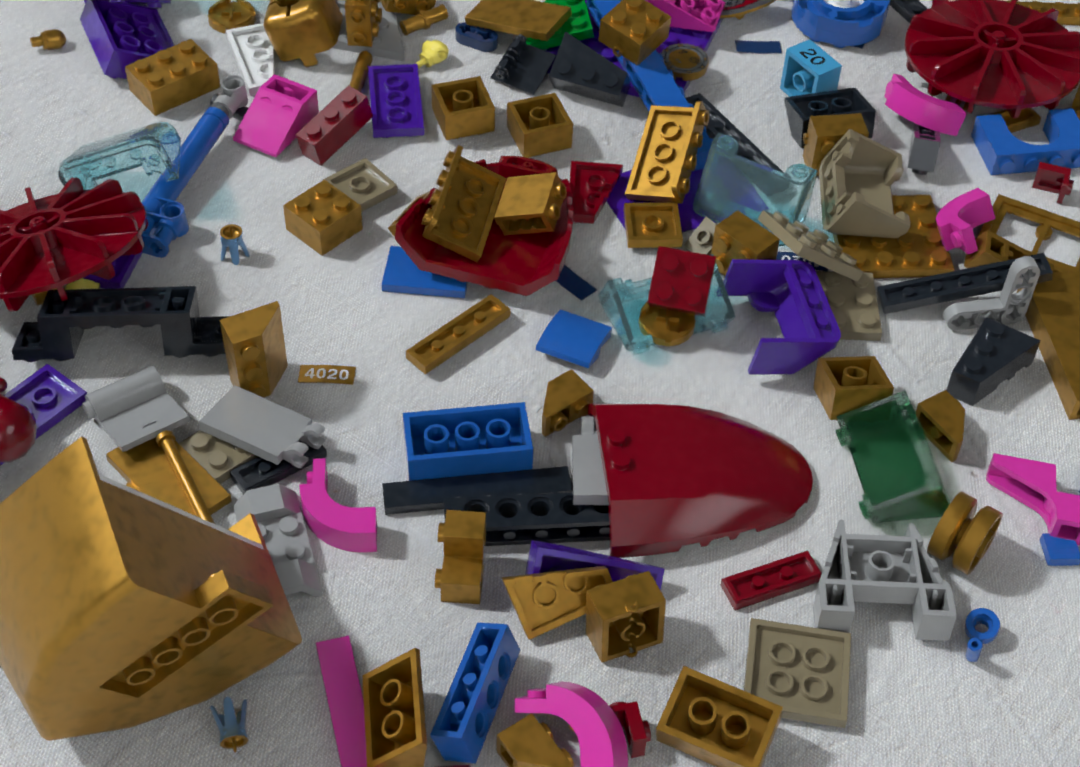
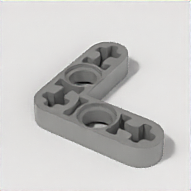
[943,256,1040,330]

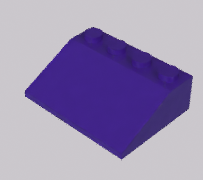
[80,0,175,79]

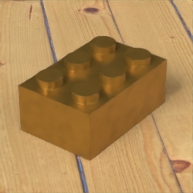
[125,39,221,116]
[656,666,783,767]

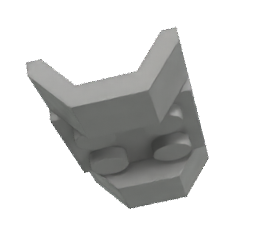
[233,483,323,597]

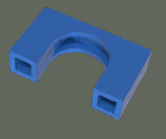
[971,108,1080,175]

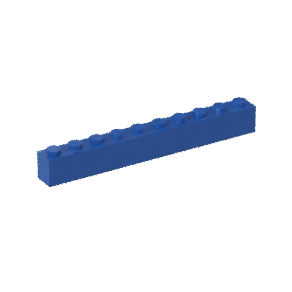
[587,0,717,172]

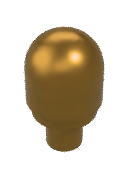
[30,29,66,50]

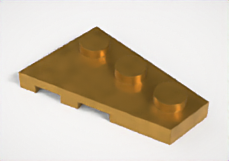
[501,566,613,640]

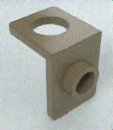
[684,217,717,255]

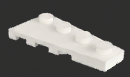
[226,23,274,96]

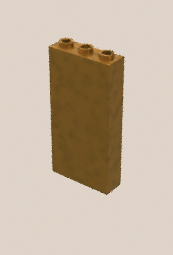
[1017,271,1080,420]

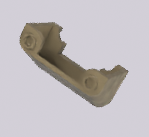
[819,129,910,238]

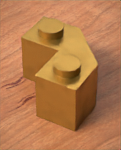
[435,510,486,604]

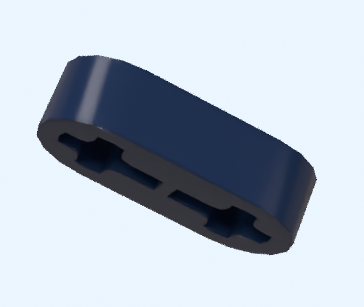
[455,22,498,52]

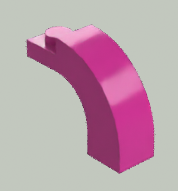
[884,74,967,136]
[936,188,995,255]
[299,458,377,552]
[515,681,628,767]

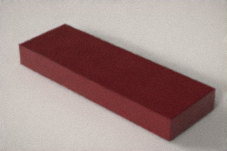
[720,550,822,610]

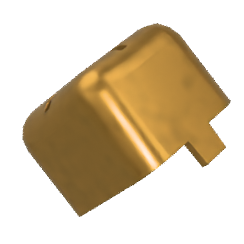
[263,0,343,67]

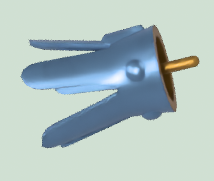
[220,224,250,265]
[210,697,248,752]

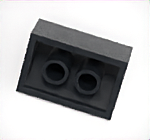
[784,87,876,148]

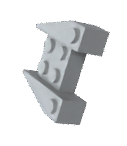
[813,520,957,641]

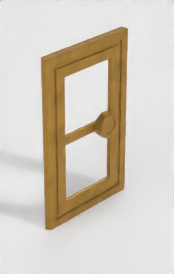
[978,194,1080,272]

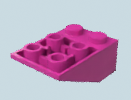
[646,0,725,32]
[233,74,319,157]

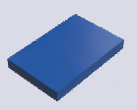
[381,246,468,298]

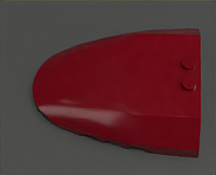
[395,156,573,296]
[588,403,813,558]

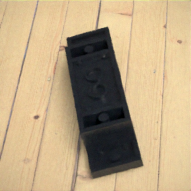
[12,286,230,362]

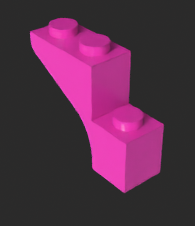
[986,453,1080,546]

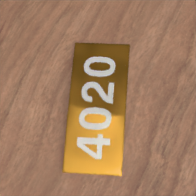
[298,365,356,385]

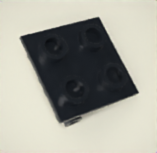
[490,34,556,95]

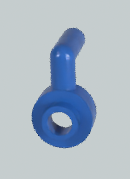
[965,608,1000,662]

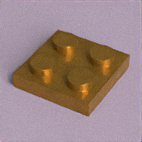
[623,202,683,248]

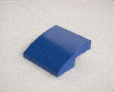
[535,309,613,369]

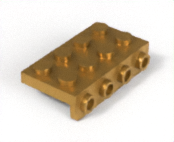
[625,101,709,204]
[422,145,506,262]

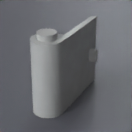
[82,365,191,452]

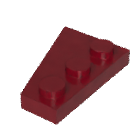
[570,161,623,224]

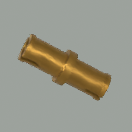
[399,4,449,36]

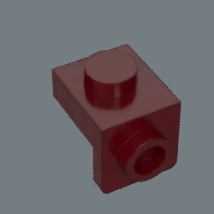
[1032,162,1074,204]
[609,701,651,758]

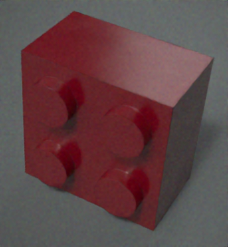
[647,246,716,317]

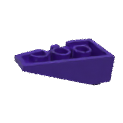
[525,540,665,590]

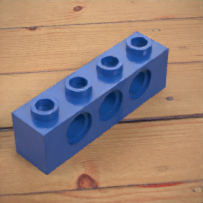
[430,623,520,764]

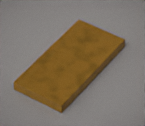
[465,0,572,41]
[106,437,232,516]

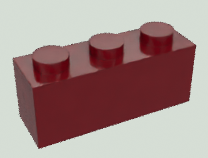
[295,85,373,166]

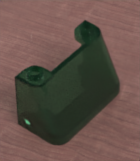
[835,390,950,523]

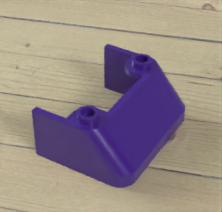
[720,259,841,375]

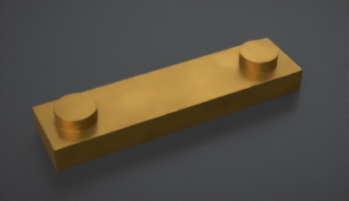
[406,294,511,375]

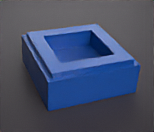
[1040,533,1080,566]

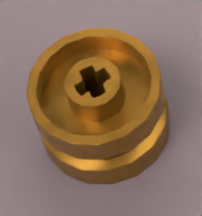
[927,491,1003,575]

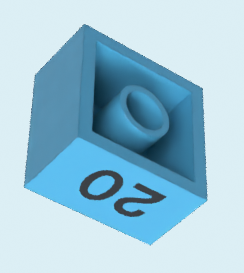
[780,39,842,97]

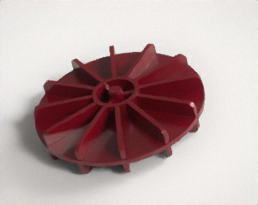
[905,0,1080,119]
[0,177,148,312]

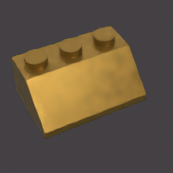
[220,301,288,398]
[362,648,427,767]

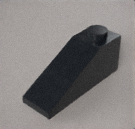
[907,124,941,175]

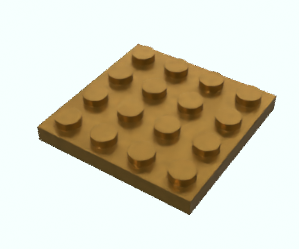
[833,195,954,278]

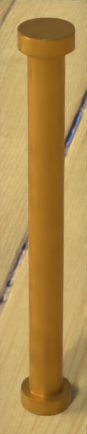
[156,431,215,524]

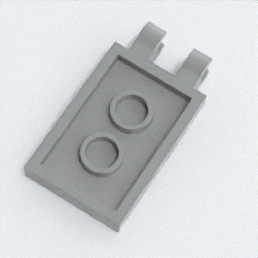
[199,385,325,468]
[572,416,609,505]

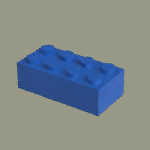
[403,402,533,481]

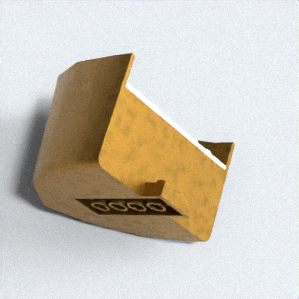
[0,436,302,741]

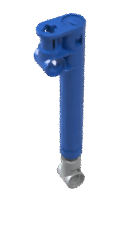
[141,75,248,258]

